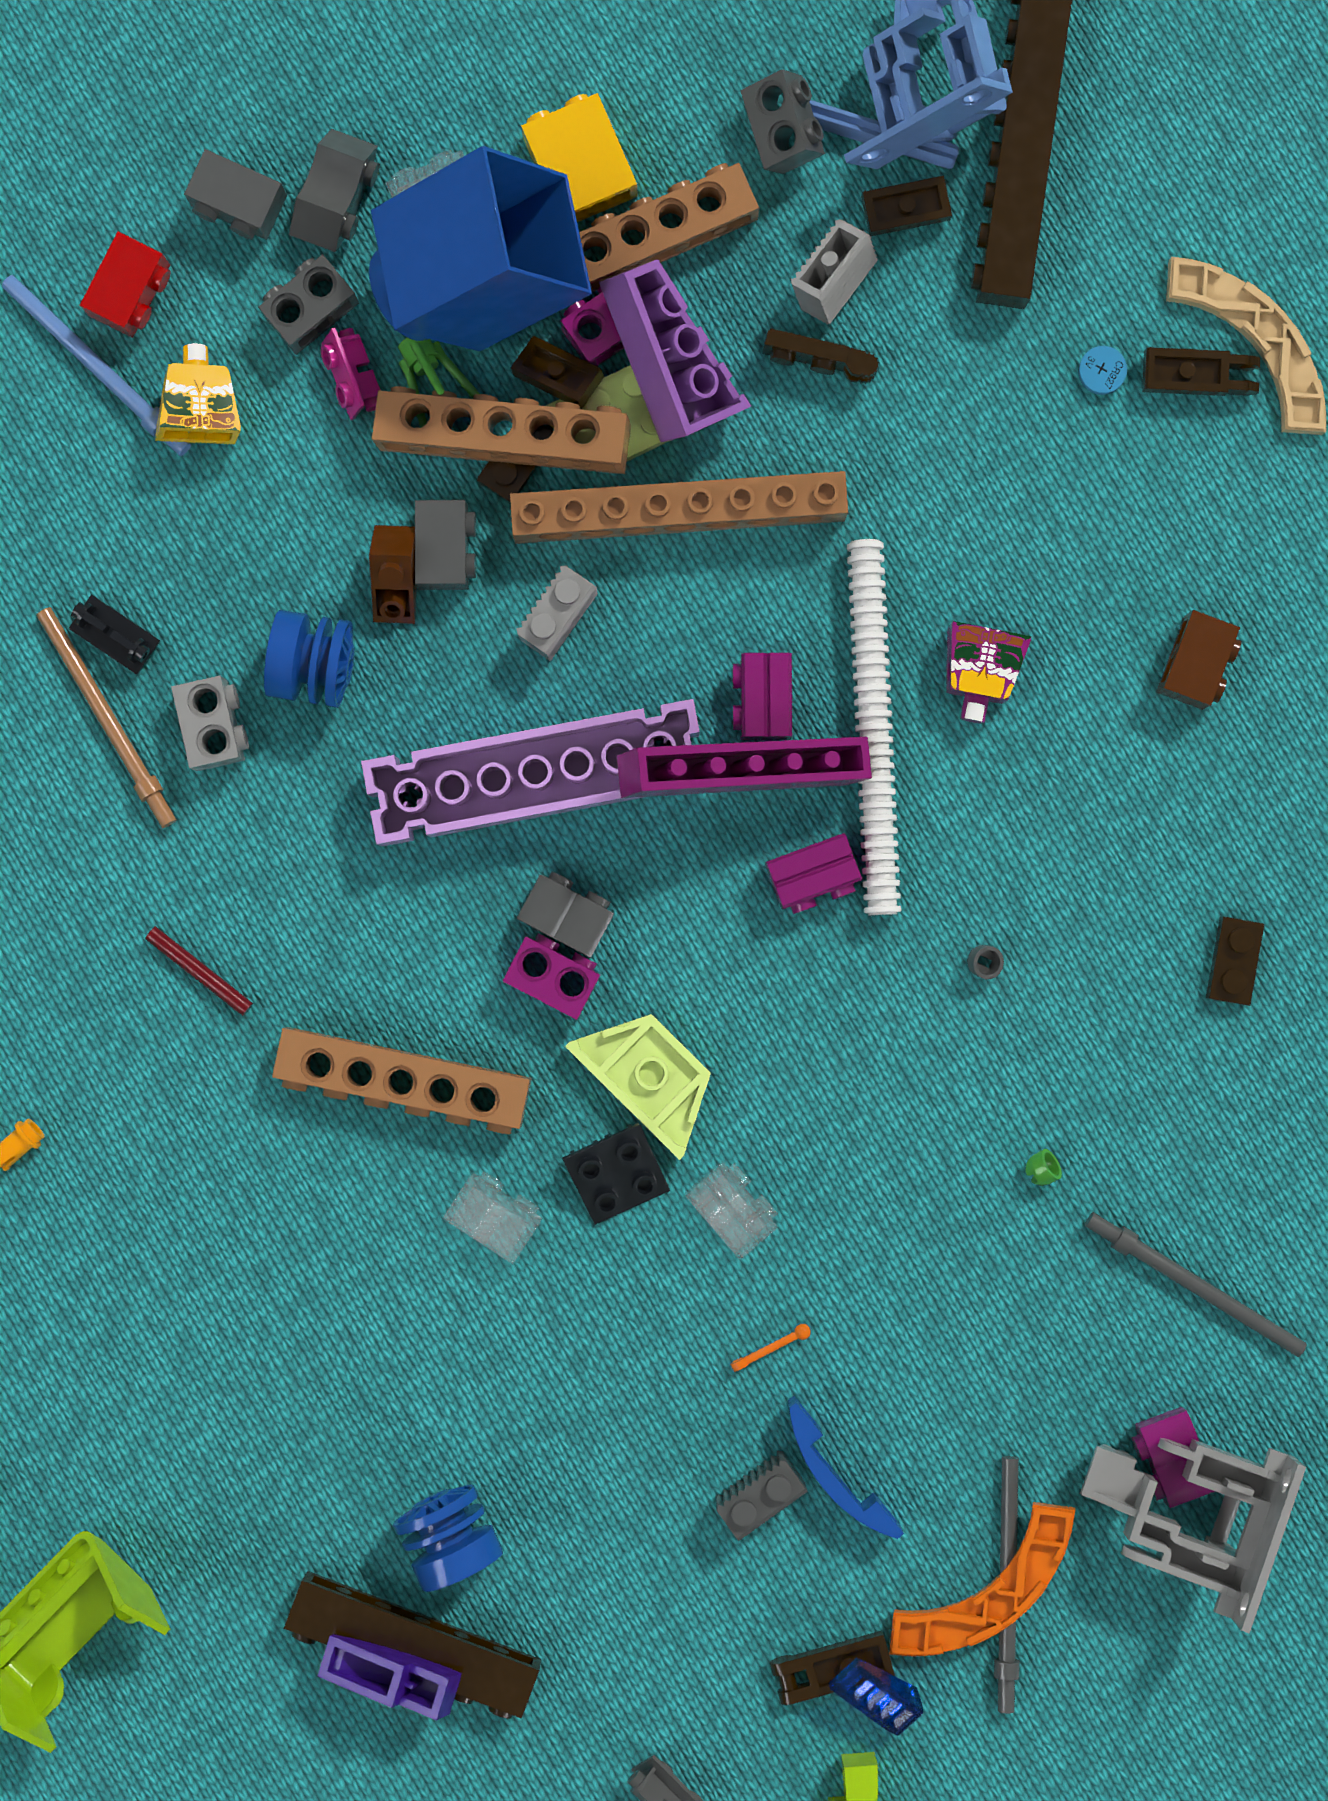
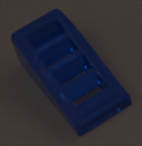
[829,1657,924,1736]

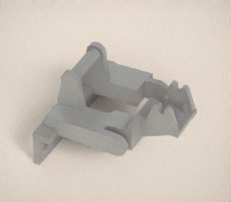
[1080,1438,1306,1634]

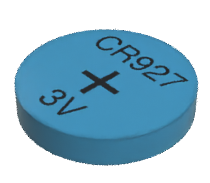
[1078,346,1127,395]

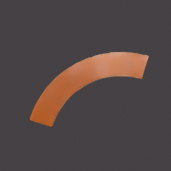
[889,1502,1075,1656]

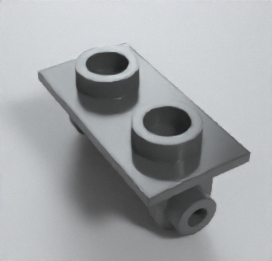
[627,1755,703,1801]

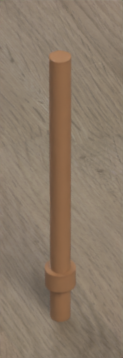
[36,607,177,828]

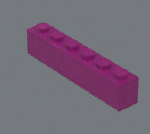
[617,737,872,798]

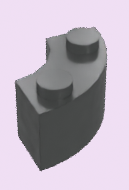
[289,129,380,252]

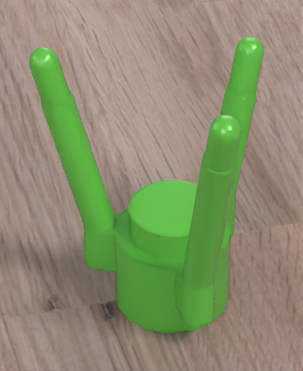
[398,338,480,428]

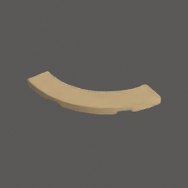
[1166,257,1326,435]

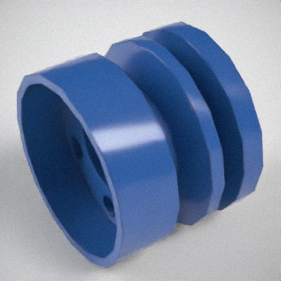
[264,610,355,708]
[393,1484,503,1592]

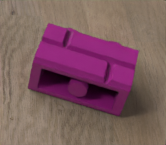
[732,653,792,740]
[765,833,862,914]

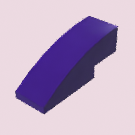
[317,1634,462,1721]

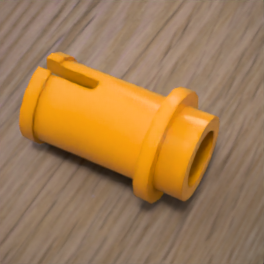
[0,1119,45,1171]

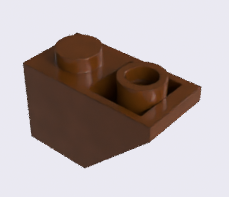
[369,525,417,624]

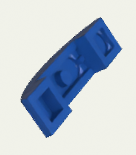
[788,1396,904,1539]

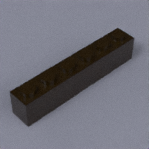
[284,1571,541,1719]

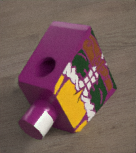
[946,621,1031,724]

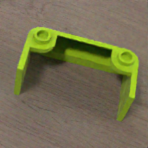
[0,1531,170,1753]

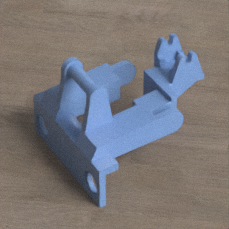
[844,0,1013,169]

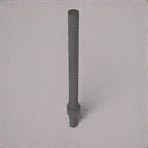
[1084,1212,1307,1357]
[994,1456,1020,1714]

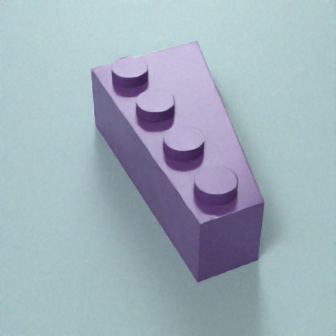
[599,259,751,442]

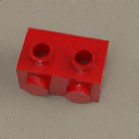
[80,231,171,338]

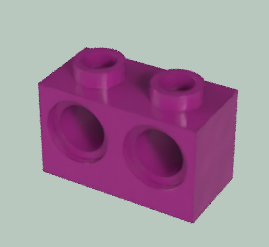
[561,287,624,367]
[503,933,601,1020]

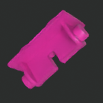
[321,328,380,420]

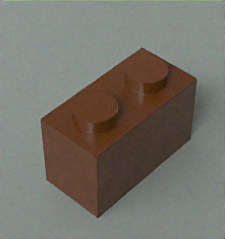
[1156,610,1241,710]

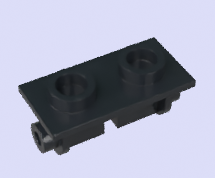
[68,594,160,675]

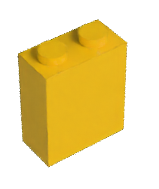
[521,93,638,222]

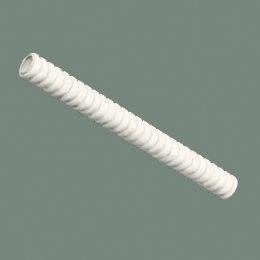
[847,539,901,915]

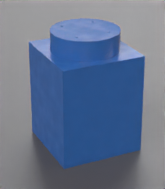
[369,146,592,351]

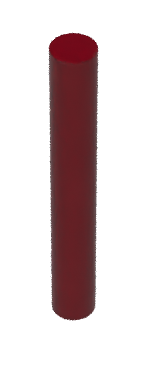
[145,926,253,1016]

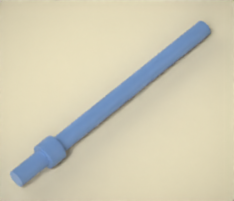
[2,275,191,456]

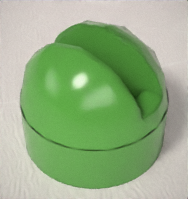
[1025,1149,1062,1186]

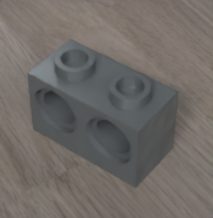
[740,69,825,174]
[258,254,359,355]

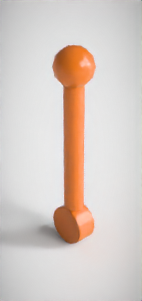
[730,1324,811,1372]

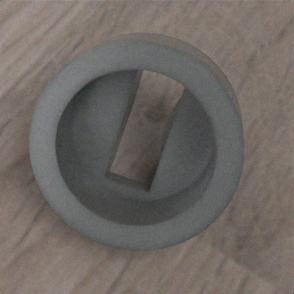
[967,945,1004,979]

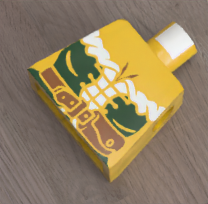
[155,343,241,444]

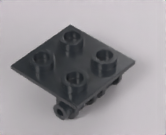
[562,1123,670,1225]

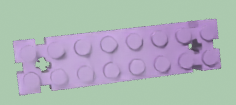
[361,699,700,847]

